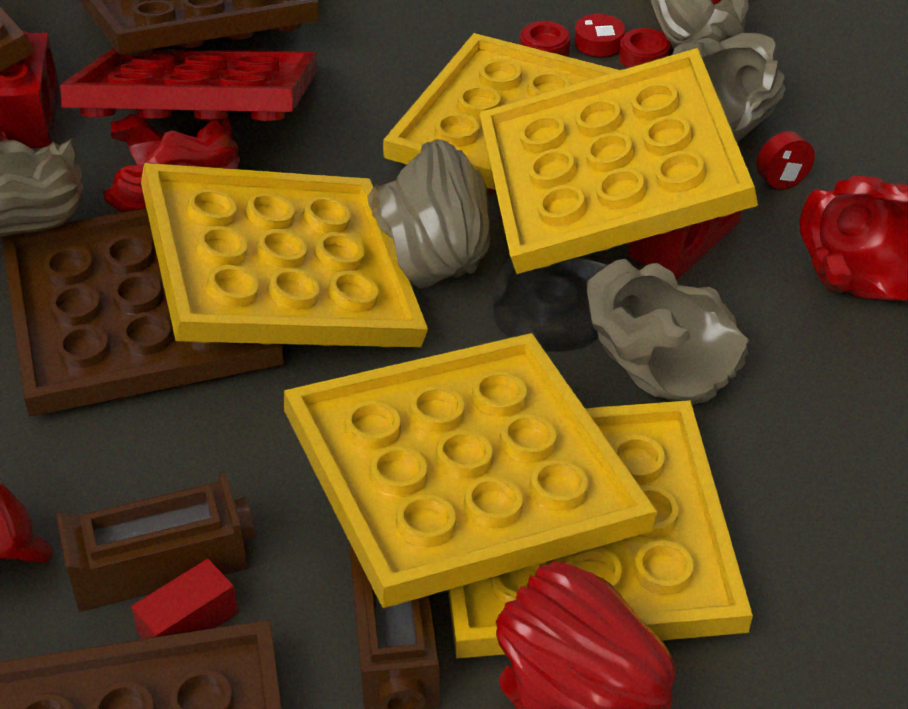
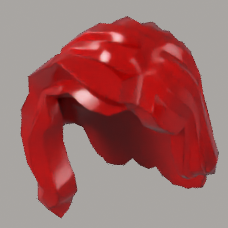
[103,114,240,212]
[799,175,908,302]
[496,561,676,709]

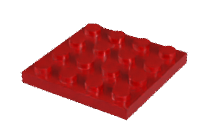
[60,48,317,121]

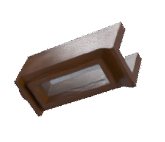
[56,473,255,612]
[349,542,440,709]

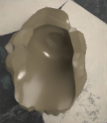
[650,0,749,49]
[672,33,786,143]
[0,138,84,237]
[368,139,491,289]
[587,259,750,405]

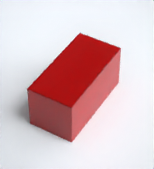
[131,558,238,639]

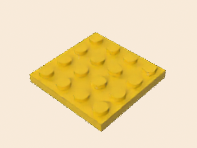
[383,33,620,190]
[479,48,758,275]
[141,163,428,348]
[284,333,657,608]
[448,400,753,659]

